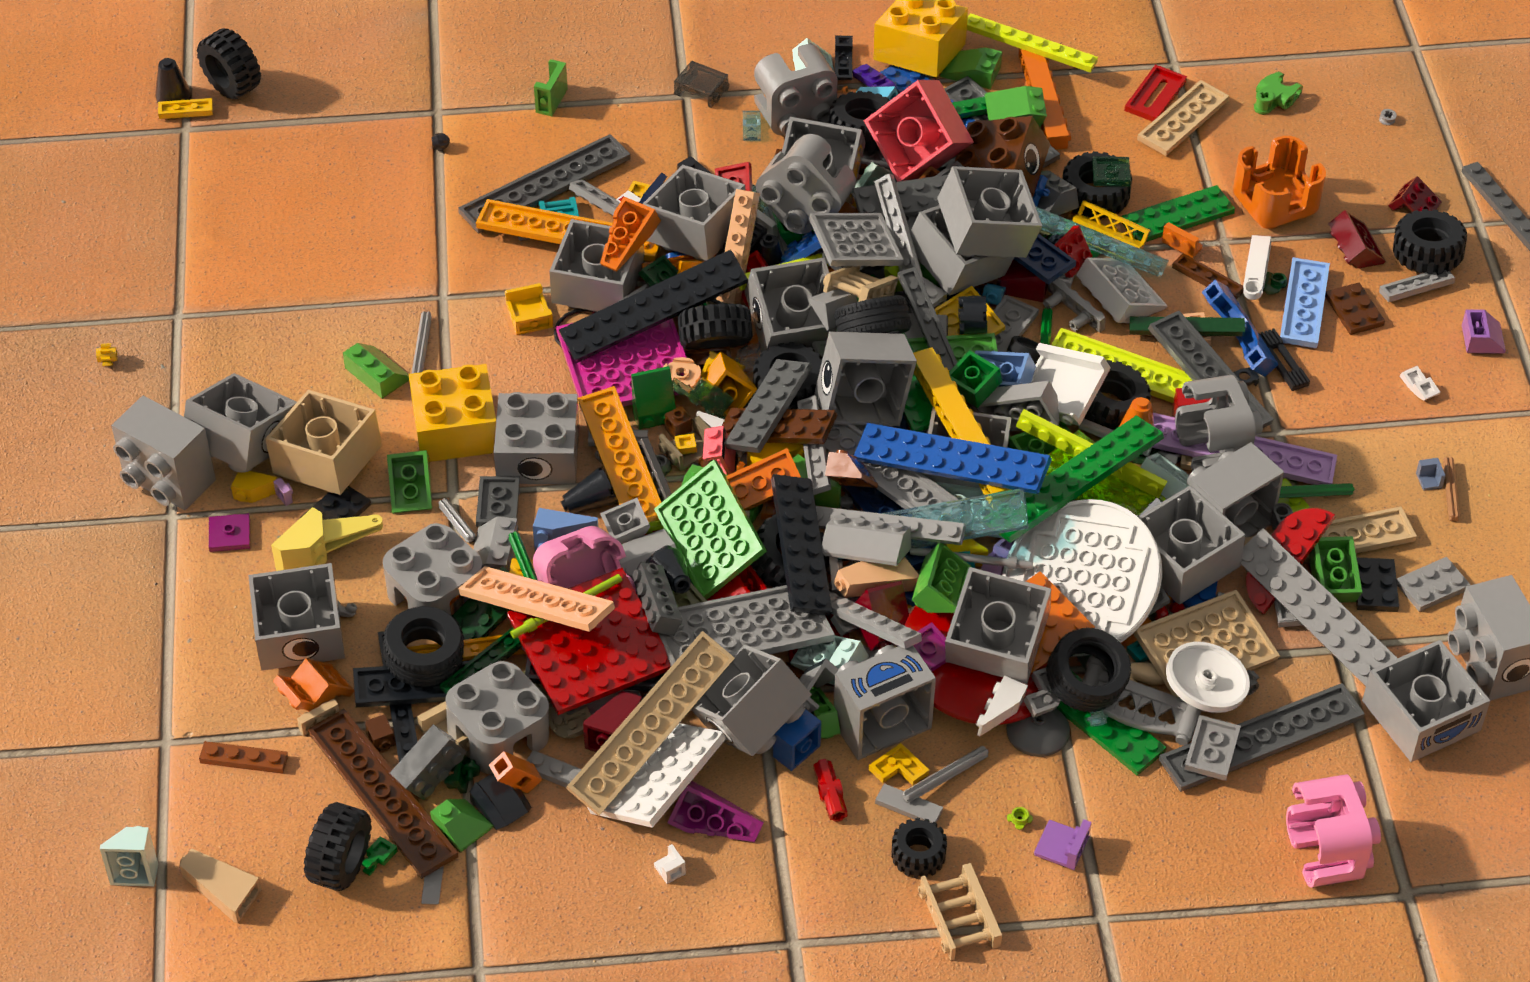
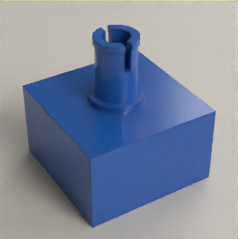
[773,709,821,771]

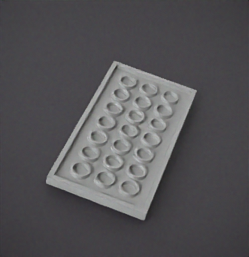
[658,585,835,666]

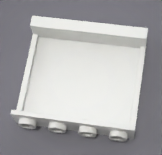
[1031,343,1111,426]

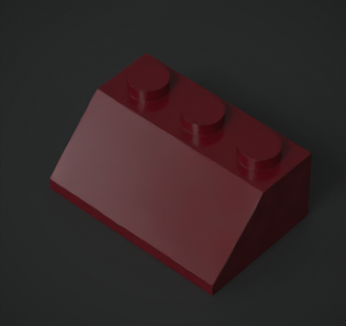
[1328,210,1386,269]

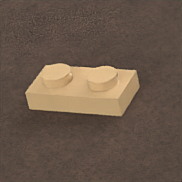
[297,699,339,736]

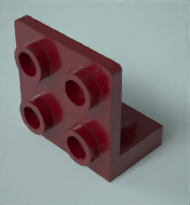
[1388,176,1442,212]

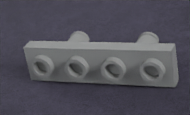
[1043,279,1105,333]

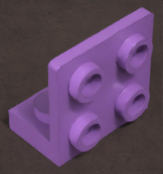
[1034,819,1092,870]

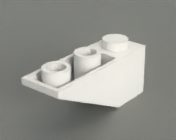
[976,676,1028,736]

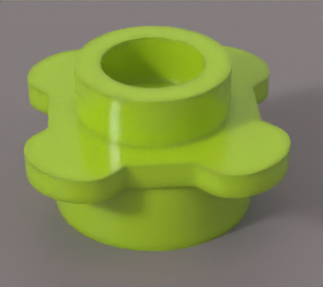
[1007,807,1033,830]

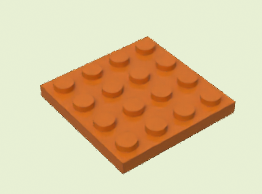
[1025,571,1095,676]

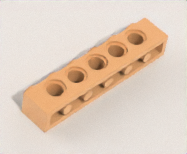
[716,189,760,304]

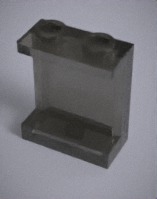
[674,61,730,108]

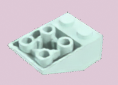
[790,636,869,686]

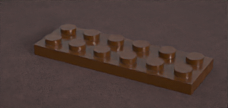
[722,408,838,444]

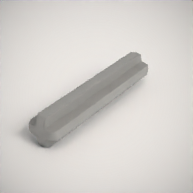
[438,498,476,543]

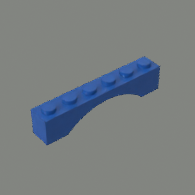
[1202,279,1279,377]

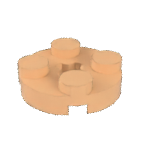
[663,357,701,392]

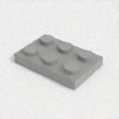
[1396,557,1471,612]
[1184,715,1241,781]

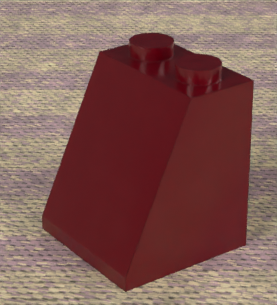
[997,259,1048,303]
[855,581,909,651]
[583,691,642,752]

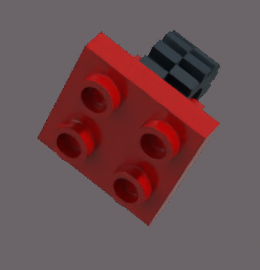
[1048,226,1092,278]

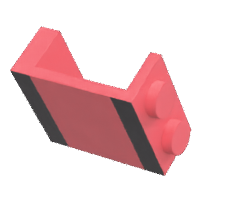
[703,426,738,475]

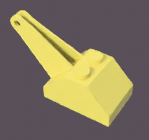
[271,507,383,571]

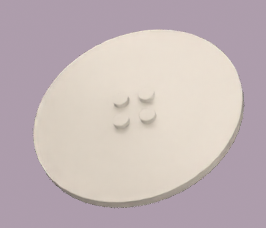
[1002,499,1162,657]

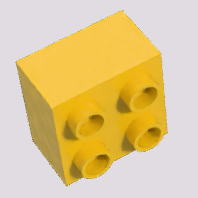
[873,0,968,77]
[409,364,496,462]

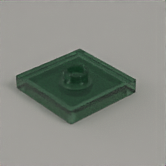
[1092,156,1131,186]

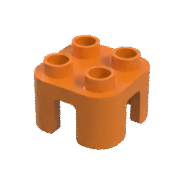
[1233,136,1326,229]

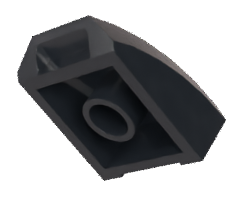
[469,773,532,830]

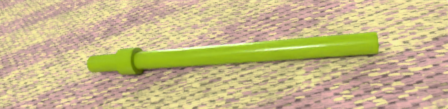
[510,574,622,639]

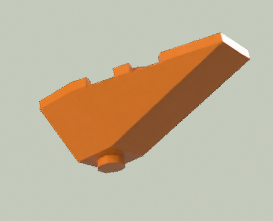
[600,197,661,272]

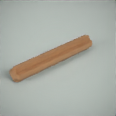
[1443,457,1460,522]

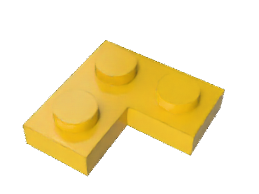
[869,743,929,786]

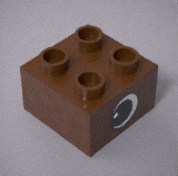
[955,116,1050,199]

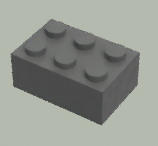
[390,724,467,800]

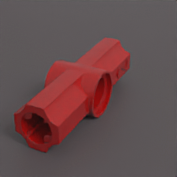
[813,758,848,822]

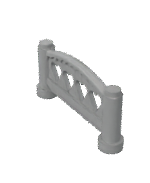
[1082,656,1203,745]

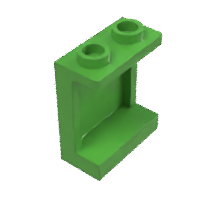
[534,59,568,117]

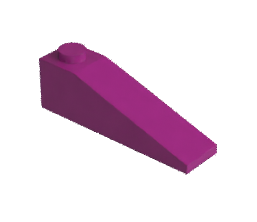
[668,781,764,842]

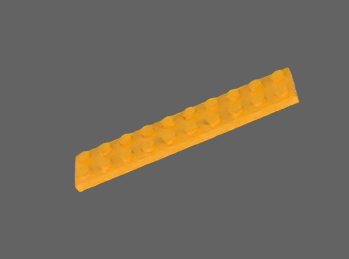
[476,199,661,262]

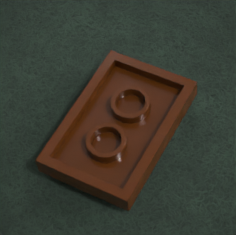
[1325,282,1385,335]

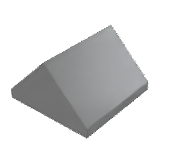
[808,288,857,331]

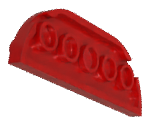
[1246,508,1336,615]

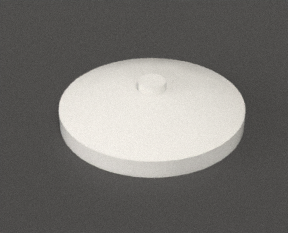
[1166,642,1250,713]

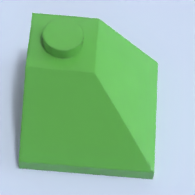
[430,799,494,853]

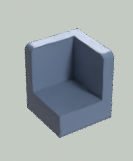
[1416,458,1445,491]

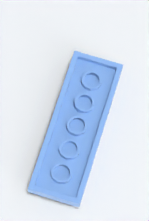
[1280,257,1330,348]

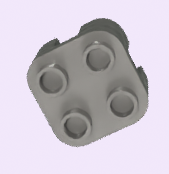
[754,44,838,136]
[756,134,856,234]
[1175,375,1263,471]
[383,523,483,615]
[446,661,549,774]

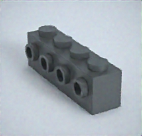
[632,562,683,636]

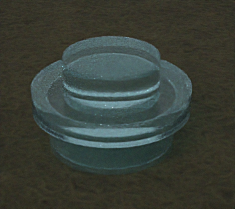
[1087,711,1108,727]

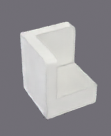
[654,844,686,884]

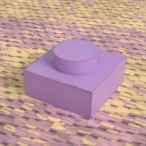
[274,478,293,506]

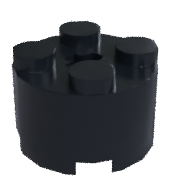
[958,295,987,335]

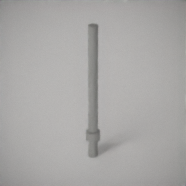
[910,546,1033,570]

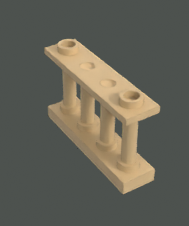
[823,266,898,302]
[918,863,1002,961]

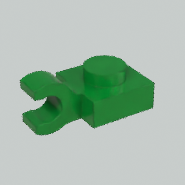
[362,836,398,876]

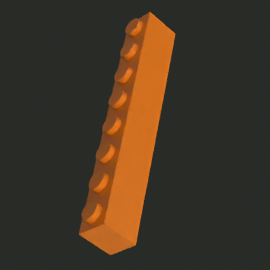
[1018,48,1071,150]

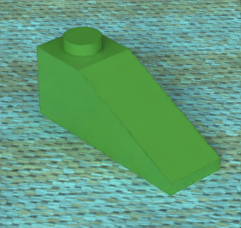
[809,687,840,739]

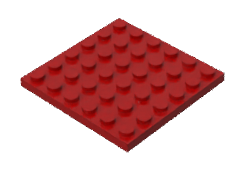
[507,568,671,715]

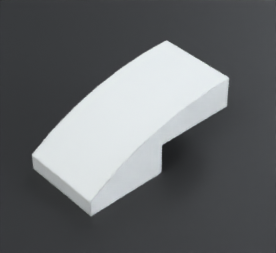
[1400,366,1441,401]

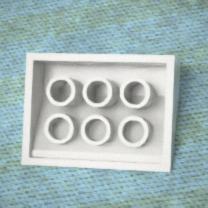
[1077,258,1167,323]

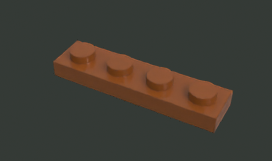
[199,741,288,774]

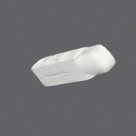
[1243,235,1271,300]

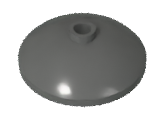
[1006,708,1070,757]

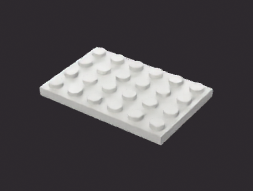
[587,723,727,828]

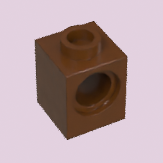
[665,406,692,439]
[365,714,395,752]

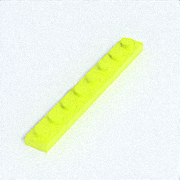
[967,13,1098,73]
[1015,409,1167,498]

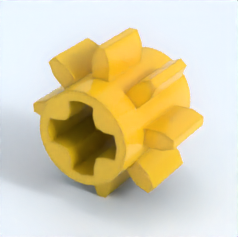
[96,343,118,367]

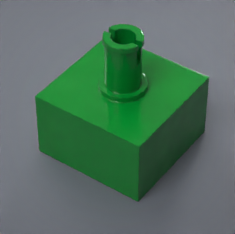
[949,350,1002,408]

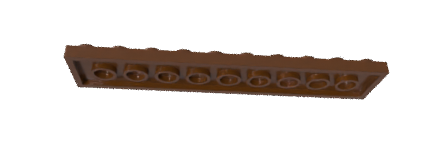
[308,709,459,879]

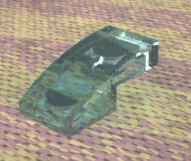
[743,111,761,141]

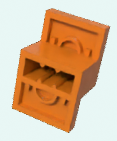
[273,658,354,712]

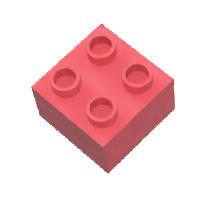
[864,80,974,182]

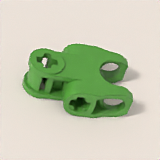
[1254,71,1303,115]

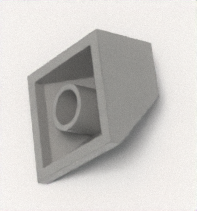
[600,498,650,544]

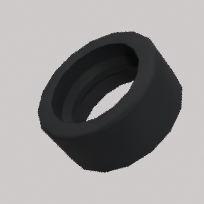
[1007,336,1040,365]

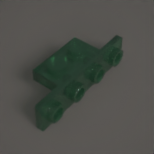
[672,377,734,420]

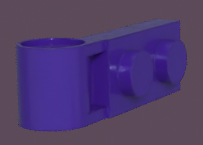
[852,64,897,89]

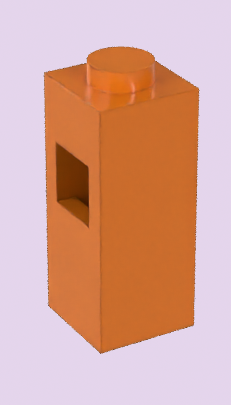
[489,751,543,794]

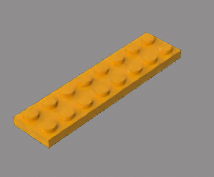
[578,386,661,522]

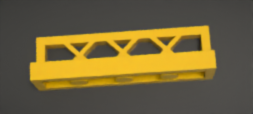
[1071,200,1150,254]

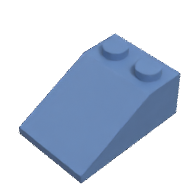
[975,350,1036,387]
[533,508,598,552]

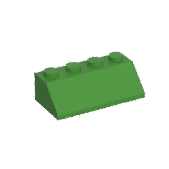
[912,543,972,613]

